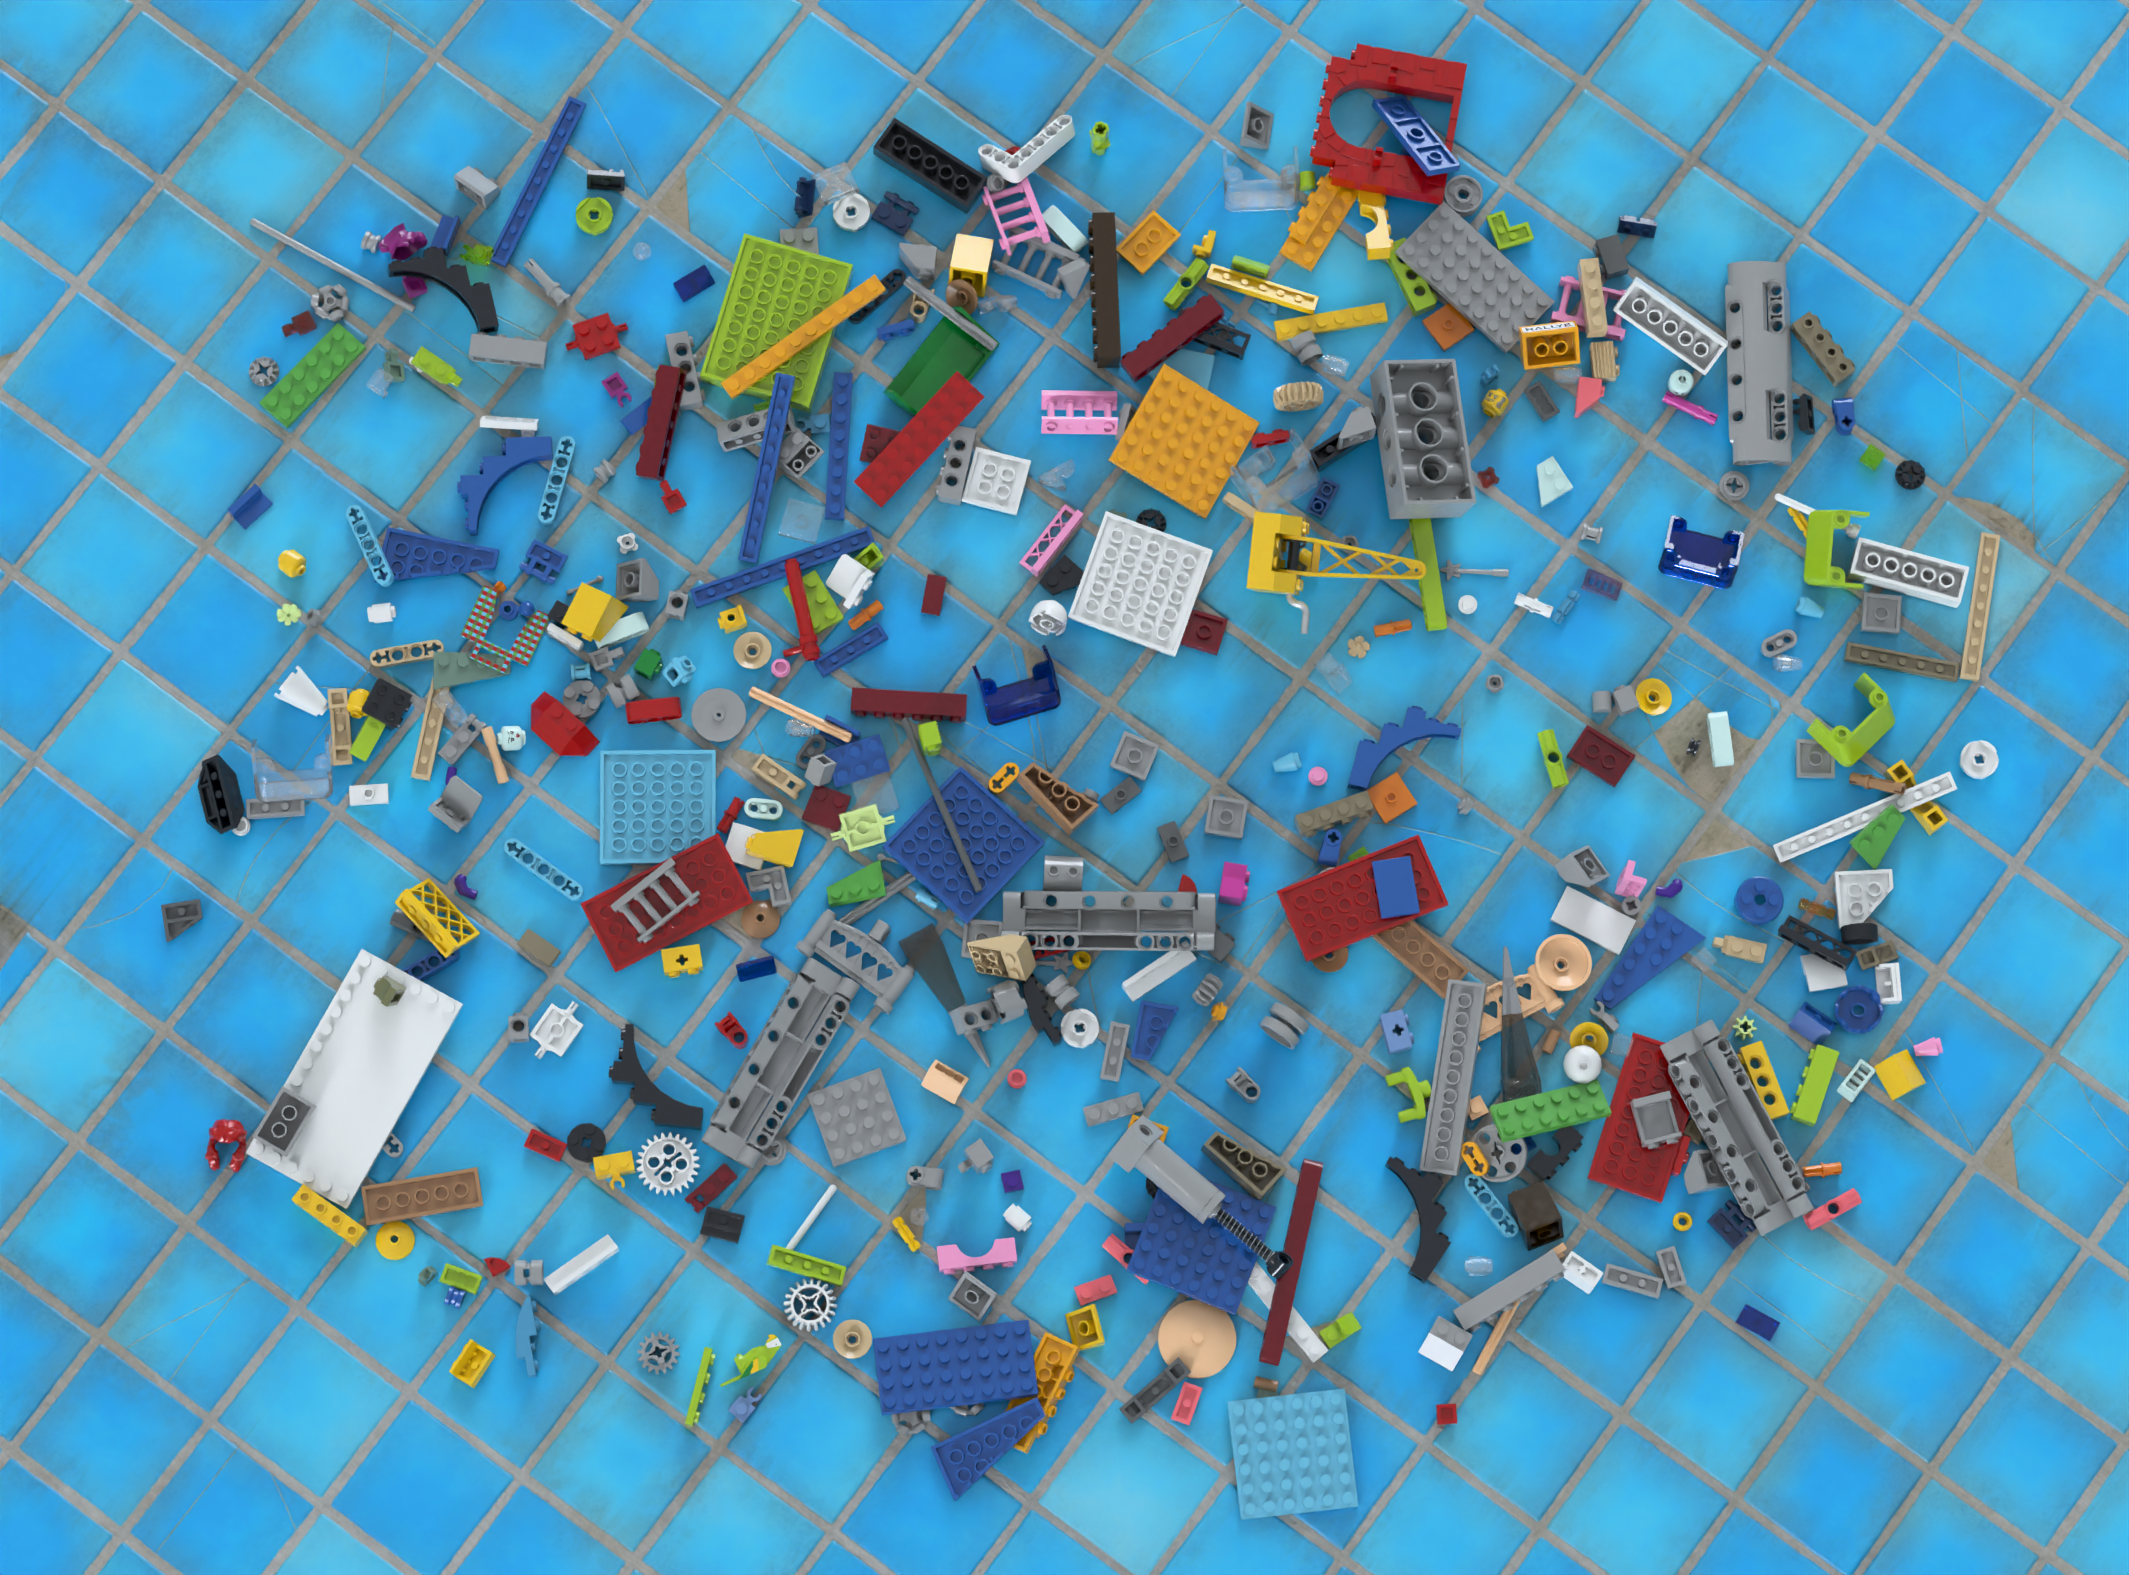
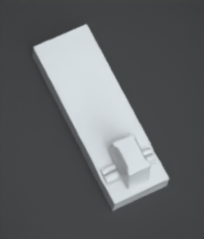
[480,416,539,437]

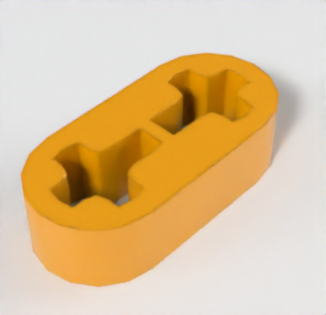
[988,762,1019,794]
[1462,1142,1490,1176]

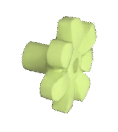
[277,604,301,626]

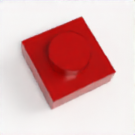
[1436,1404,1457,1425]

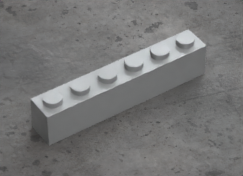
[1453,1250,1566,1333]

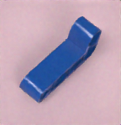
[402,949,461,982]

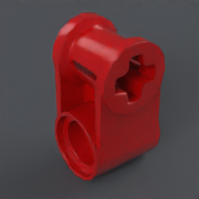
[714,1012,749,1049]

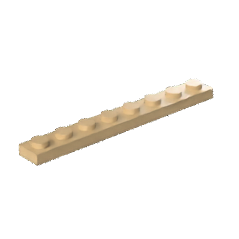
[1959,532,2000,682]

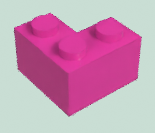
[1218,862,1250,906]

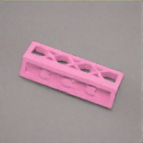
[1019,504,1083,577]
[1614,860,1647,898]

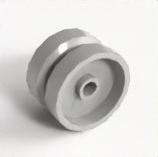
[1259,1002,1310,1049]

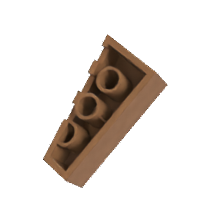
[1017,762,1099,836]

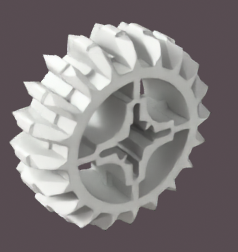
[784,1278,837,1332]

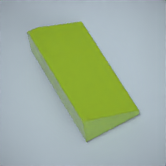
[1231,255,1270,279]

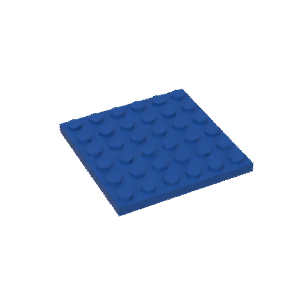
[882,766,1045,925]
[1126,1179,1277,1315]

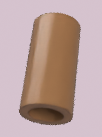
[1541,1029,1561,1055]
[1253,1376,1279,1392]

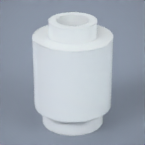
[367,603,396,624]
[1003,1204,1032,1232]

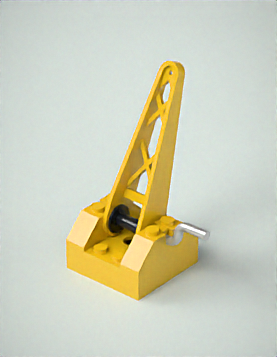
[1246,511,1426,634]

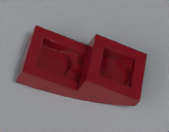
[921,574,947,616]

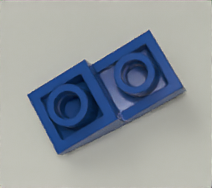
[620,396,652,436]
[1305,477,1340,519]

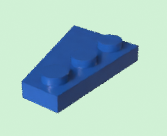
[1131,1000,1179,1061]

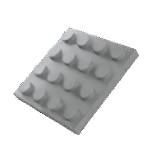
[807,1068,907,1167]

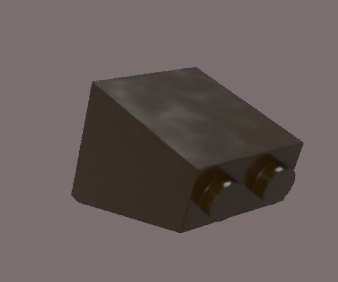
[1507,1181,1564,1251]

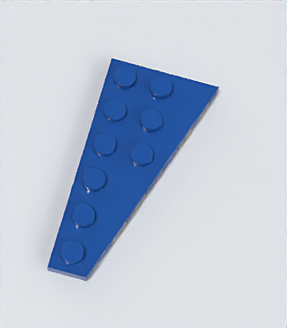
[375,527,500,583]
[1594,905,1706,1010]
[931,1397,1046,1501]

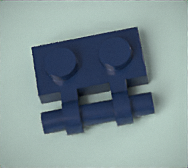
[871,191,920,237]
[1707,1200,1756,1250]

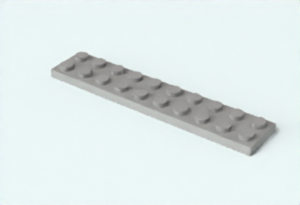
[1419,979,1488,1176]

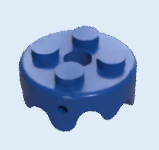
[1734,876,1784,926]
[1834,985,1884,1035]

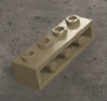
[1790,311,1856,387]
[1294,790,1374,838]

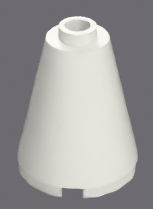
[274,666,328,716]

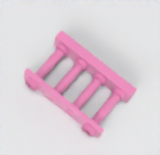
[982,177,1051,256]
[1549,276,1626,342]
[1041,390,1118,435]

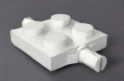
[529,1001,584,1059]

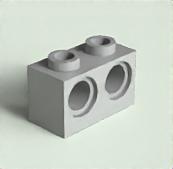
[950,999,998,1036]

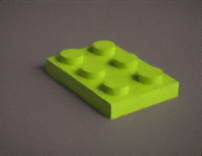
[782,570,844,635]

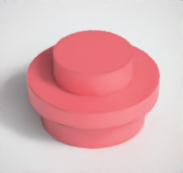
[1007,1069,1027,1089]

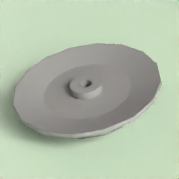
[691,688,747,742]

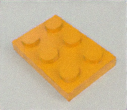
[1116,210,1181,276]

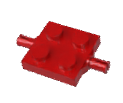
[565,313,628,360]

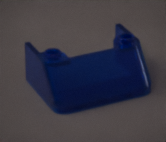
[972,645,1061,726]

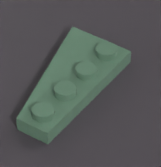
[433,652,511,691]

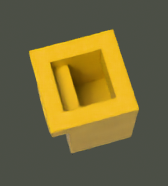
[717,605,748,634]

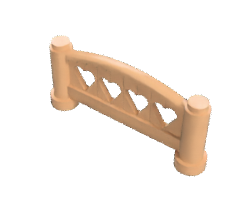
[1477,964,1565,1053]

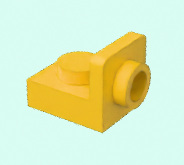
[1192,230,1216,259]

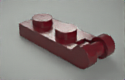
[685,1163,738,1214]

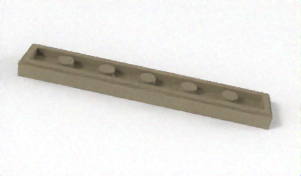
[1844,642,1960,683]

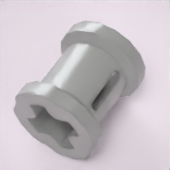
[1581,523,1603,544]

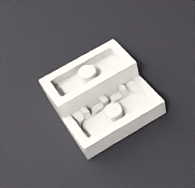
[725,822,764,871]
[1800,952,1848,993]

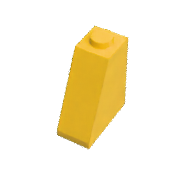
[745,829,804,869]

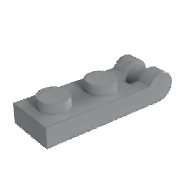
[438,713,487,766]

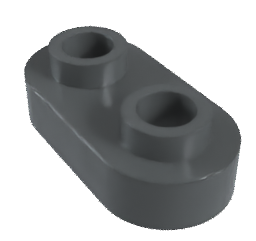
[796,734,826,770]

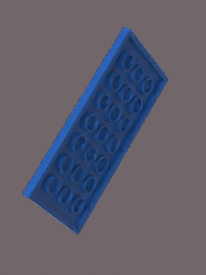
[873,1320,1038,1416]

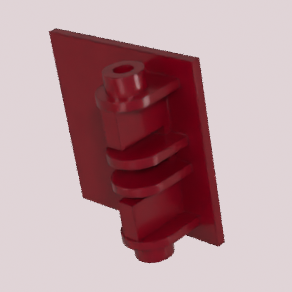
[860,424,900,463]

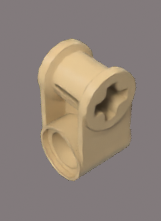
[910,288,935,323]

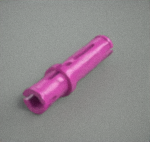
[1662,391,1718,426]

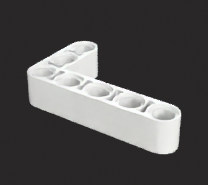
[978,115,1075,183]

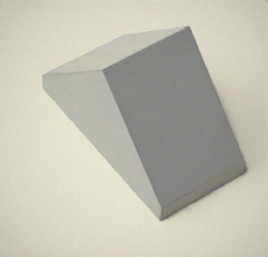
[1057,257,1090,299]

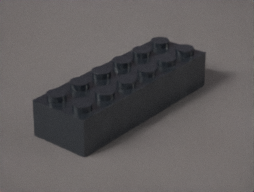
[873,118,988,214]

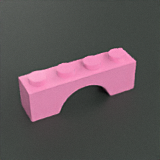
[937,1237,1017,1275]

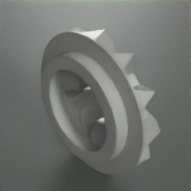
[248,356,279,386]
[1719,471,1749,501]
[758,1136,787,1166]

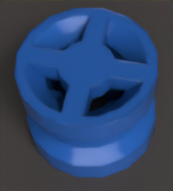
[444,1286,466,1310]

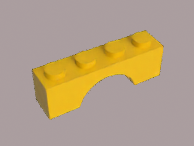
[1358,190,1394,260]
[1883,759,1948,836]

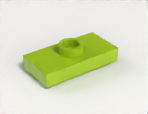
[439,1263,483,1295]

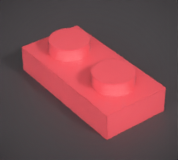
[1074,1274,1117,1307]
[1171,1381,1203,1426]

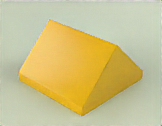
[1873,1049,1926,1101]
[1065,1304,1105,1351]

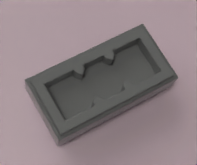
[1523,381,1560,423]
[1100,776,1142,815]
[1157,821,1189,864]

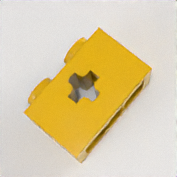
[661,944,703,978]

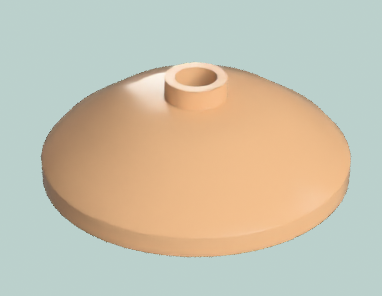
[1535,934,1592,991]

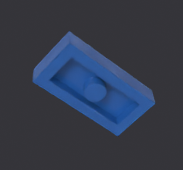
[876,319,915,342]

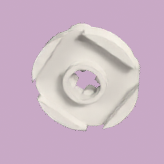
[833,193,870,232]
[1959,740,1999,779]
[1061,1009,1099,1048]

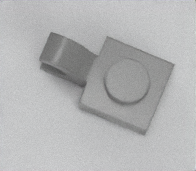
[589,647,625,672]
[1589,1001,1619,1034]

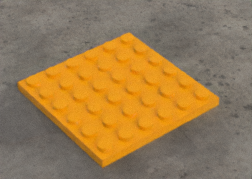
[1108,364,1260,519]

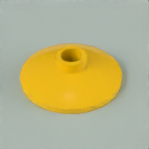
[1635,678,1672,715]
[1570,1022,1609,1056]
[376,1221,415,1260]

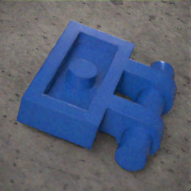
[519,539,568,585]

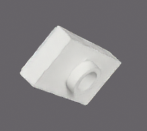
[547,622,584,652]
[349,784,389,806]

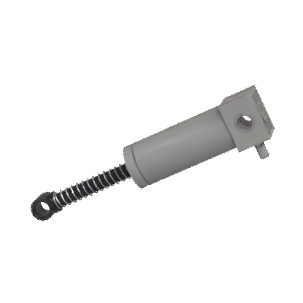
[1108,1115,1293,1279]

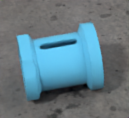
[570,663,591,682]

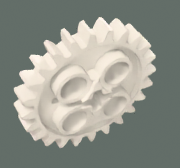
[636,1132,700,1196]

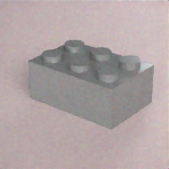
[252,1086,317,1157]

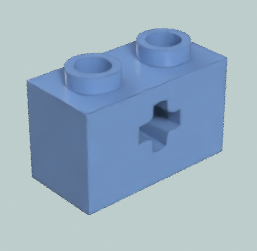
[1379,1009,1415,1055]

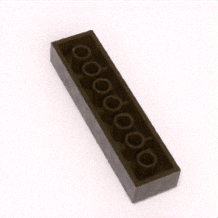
[1088,212,1121,368]

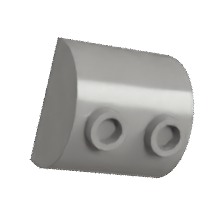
[1043,855,1083,891]

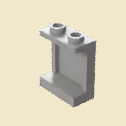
[1630,1091,1682,1149]

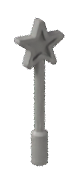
[1440,560,1509,581]
[1035,952,1074,974]

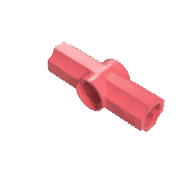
[1803,1188,1862,1231]
[1101,1233,1149,1285]

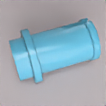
[915,888,940,910]

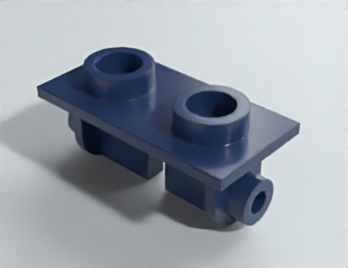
[794,177,816,218]
[1617,214,1657,238]

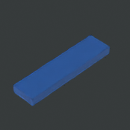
[813,622,888,678]

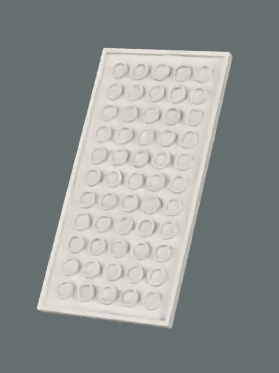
[246,949,463,1210]

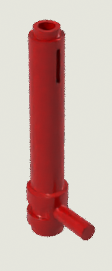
[783,558,821,661]

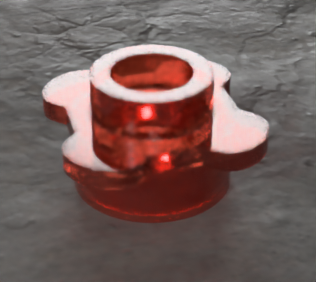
[1477,467,1499,488]

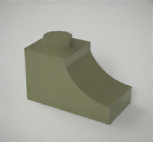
[373,976,407,1007]

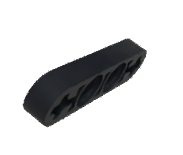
[848,269,906,324]

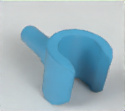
[1255,298,1279,317]

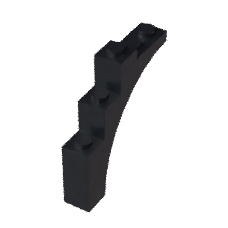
[387,247,499,333]
[609,1024,704,1130]
[1385,1157,1451,1284]

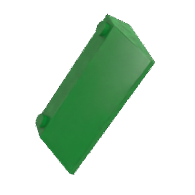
[883,306,1000,417]

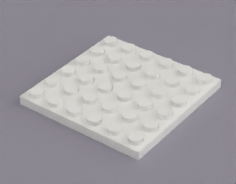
[1067,511,1213,657]

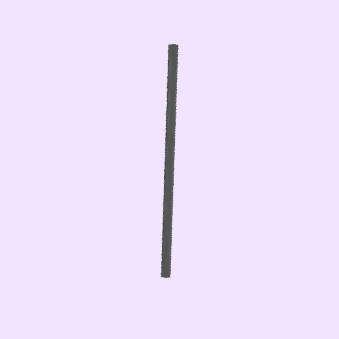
[901,718,983,893]

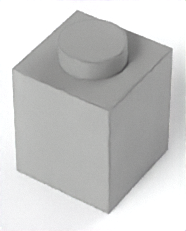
[1611,685,1640,717]
[804,754,837,786]

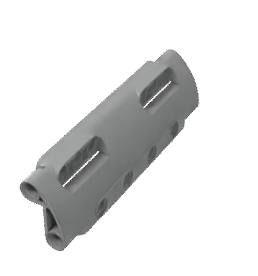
[1725,261,1794,466]
[1001,890,1216,951]
[701,957,860,1170]
[1660,1019,1814,1236]

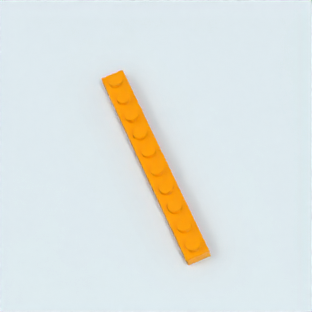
[721,274,886,400]

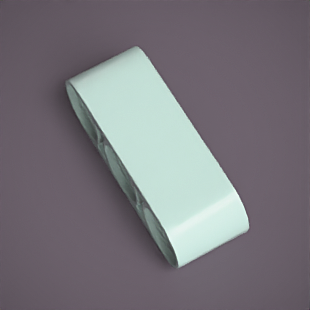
[1042,205,1088,253]
[595,612,650,650]
[1707,711,1734,767]

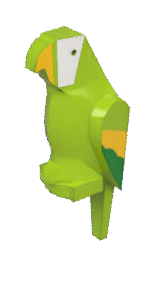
[720,1334,782,1387]

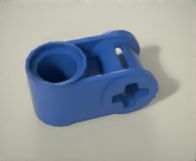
[1832,397,1855,435]
[1317,829,1342,867]

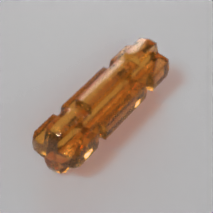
[1798,898,1836,920]

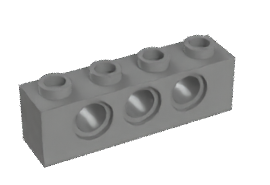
[665,331,706,411]
[716,408,796,452]
[935,426,977,506]

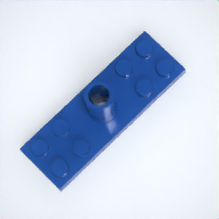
[1372,95,1461,176]

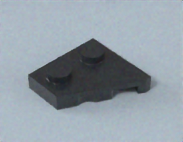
[1039,555,1084,596]

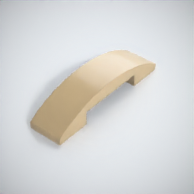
[327,688,353,766]

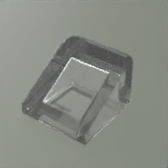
[1610,1033,1634,1057]

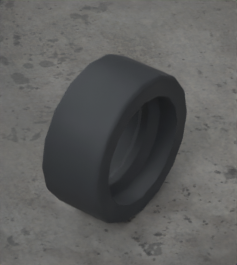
[1841,923,1878,945]

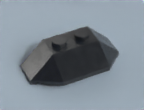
[198,755,245,834]

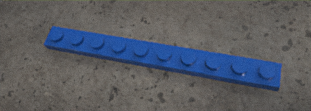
[488,96,586,268]
[738,372,796,563]
[690,526,876,609]

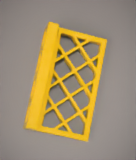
[395,878,480,958]

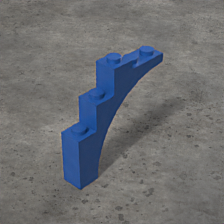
[457,436,553,535]
[1347,706,1462,792]

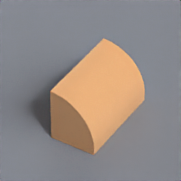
[921,1060,969,1104]

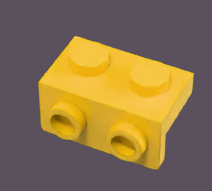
[449,1339,496,1388]

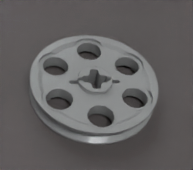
[1469,1124,1528,1182]

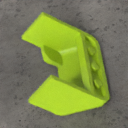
[1803,510,1870,590]
[1806,672,1895,767]

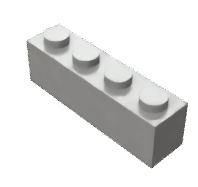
[469,332,548,369]

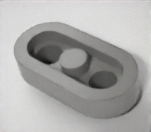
[1761,629,1797,658]

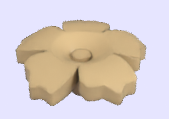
[1347,636,1370,659]

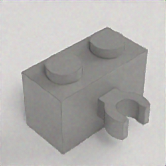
[958,1138,994,1174]

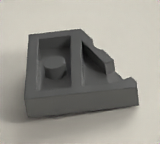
[161,899,203,942]

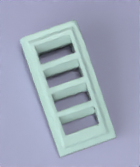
[1837,1059,1876,1102]

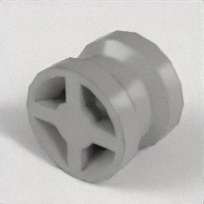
[361,231,382,254]
[593,459,617,483]
[1620,896,1641,917]

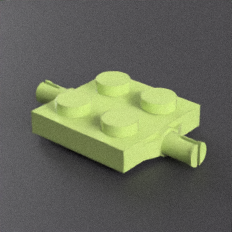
[830,804,895,852]

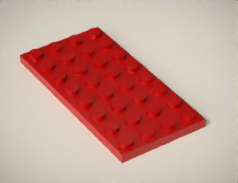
[581,833,753,973]
[1276,834,1449,963]
[1587,1032,1707,1203]

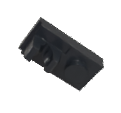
[587,169,625,191]
[1793,394,1815,435]

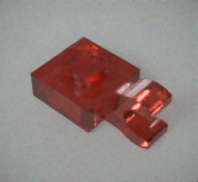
[281,310,317,337]

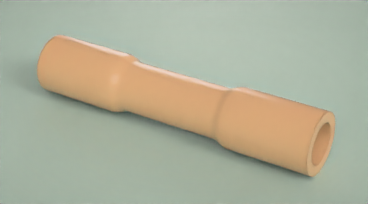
[481,726,509,784]

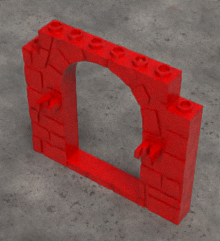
[1310,43,1467,205]

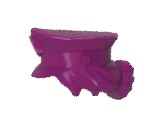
[378,223,428,260]

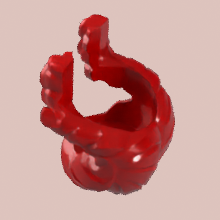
[205,1119,247,1172]

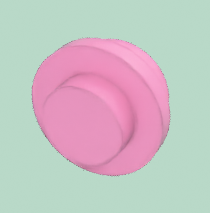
[771,659,790,678]
[1308,767,1328,786]

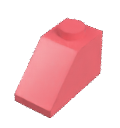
[1574,377,1605,418]

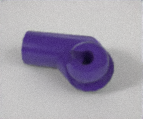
[1655,879,1683,898]

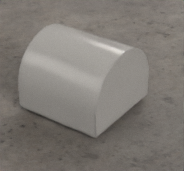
[1592,691,1612,713]
[868,919,891,945]

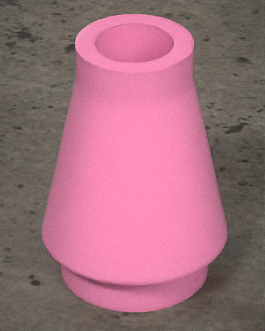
[1913,1037,1943,1057]

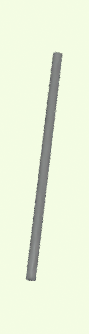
[250,218,416,313]

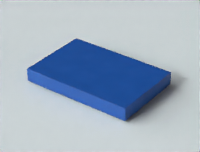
[1371,856,1420,919]

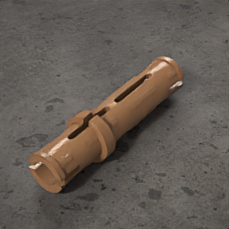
[1849,772,1906,795]

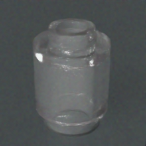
[1320,353,1349,377]
[1554,364,1582,384]
[1464,1256,1493,1276]

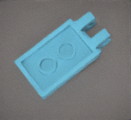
[1147,349,1215,390]

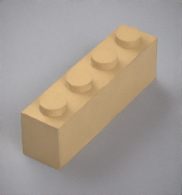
[1577,258,1608,338]

